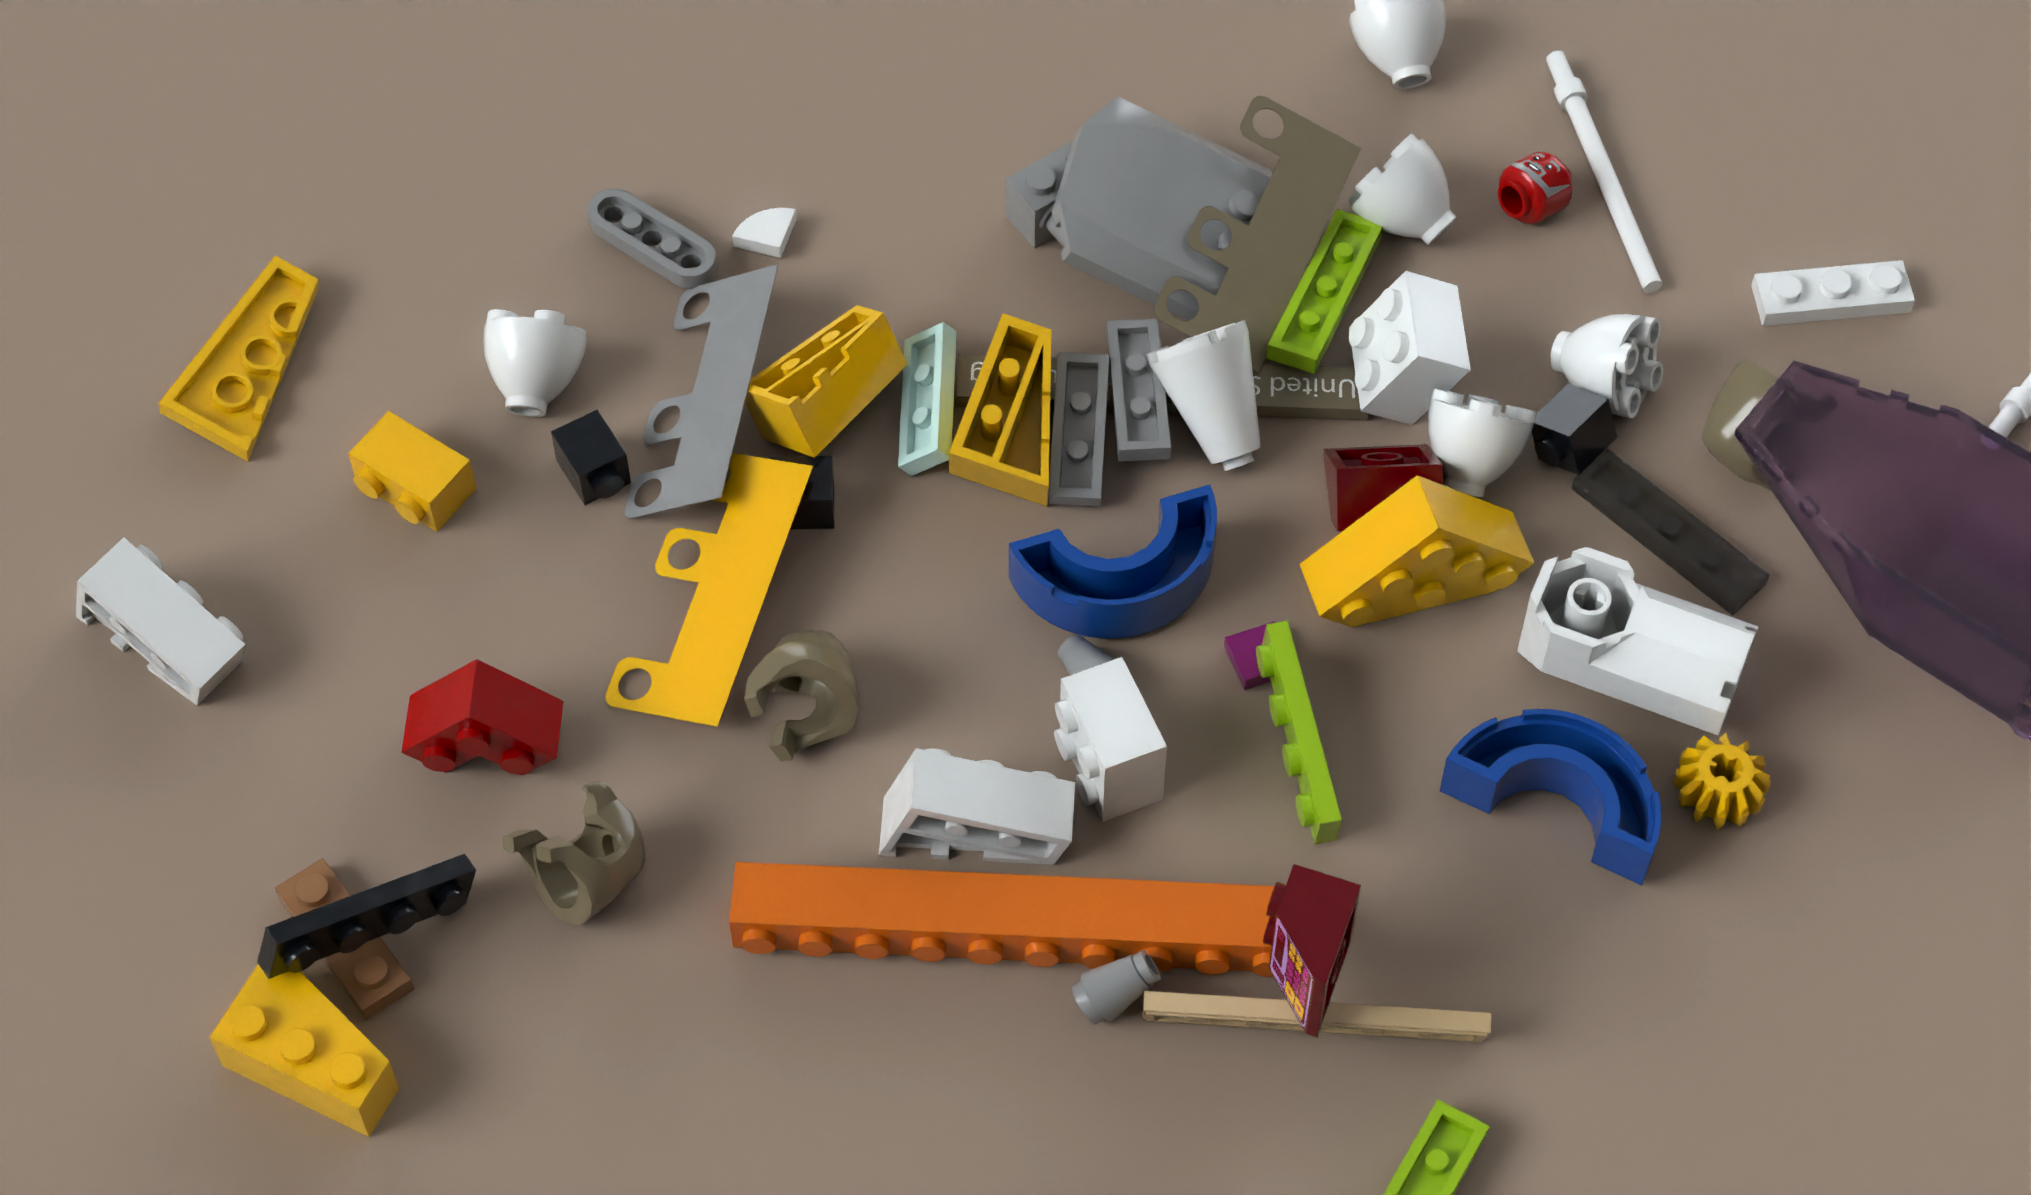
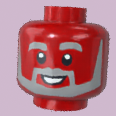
[1498,152,1573,224]

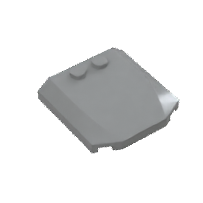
[1052,96,1272,321]

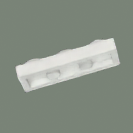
[1751,260,1915,326]

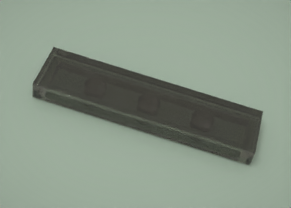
[1571,449,1770,616]

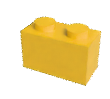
[348,410,477,532]

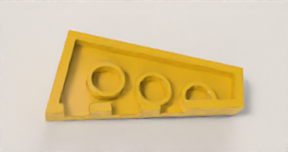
[159,255,319,462]

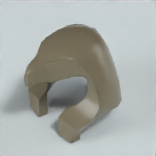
[1702,360,1836,490]
[744,630,859,762]
[502,781,645,925]

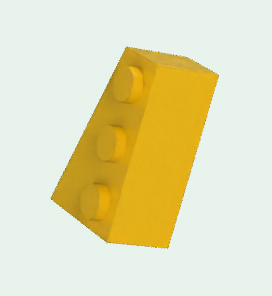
[745,305,908,458]
[949,313,1052,507]
[209,964,399,1137]

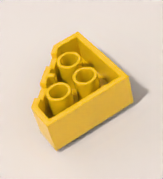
[1299,475,1534,627]

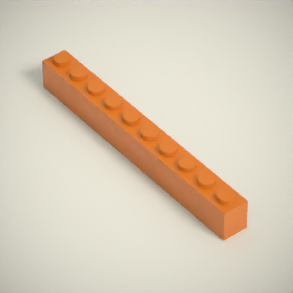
[729,862,1274,977]

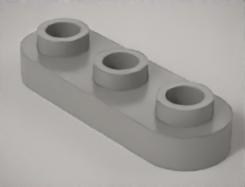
[587,189,717,289]

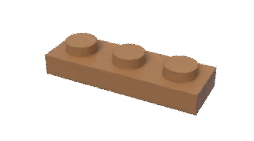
[274,858,414,1020]

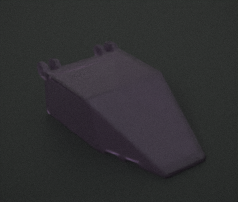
[1734,361,2031,742]

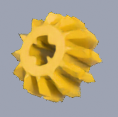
[1673,733,1770,830]

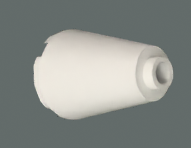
[1146,320,1261,471]

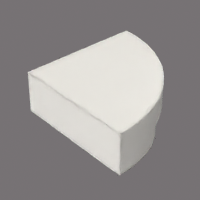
[732,208,797,258]

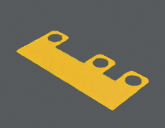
[605,453,813,727]

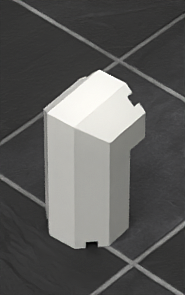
[1517,547,1759,735]

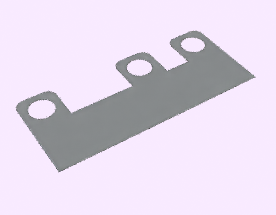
[624,264,778,518]

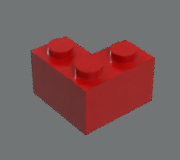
[401,659,564,776]

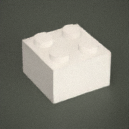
[1349,271,1471,425]
[1054,657,1167,822]

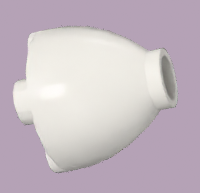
[1349,0,1446,89]
[1348,133,1457,245]
[483,309,587,417]
[1551,314,1663,418]
[1428,388,1537,497]

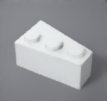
[76,537,246,706]
[879,748,1075,865]

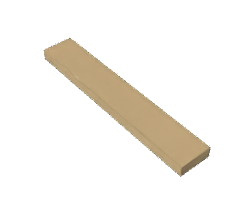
[1142,991,1491,1043]

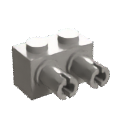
[1005,140,1074,248]

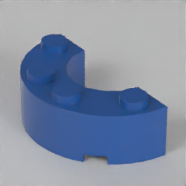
[1009,484,1217,639]
[1439,709,1662,886]

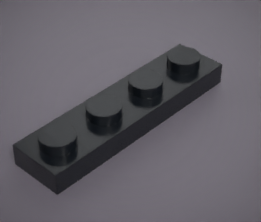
[257,854,476,979]

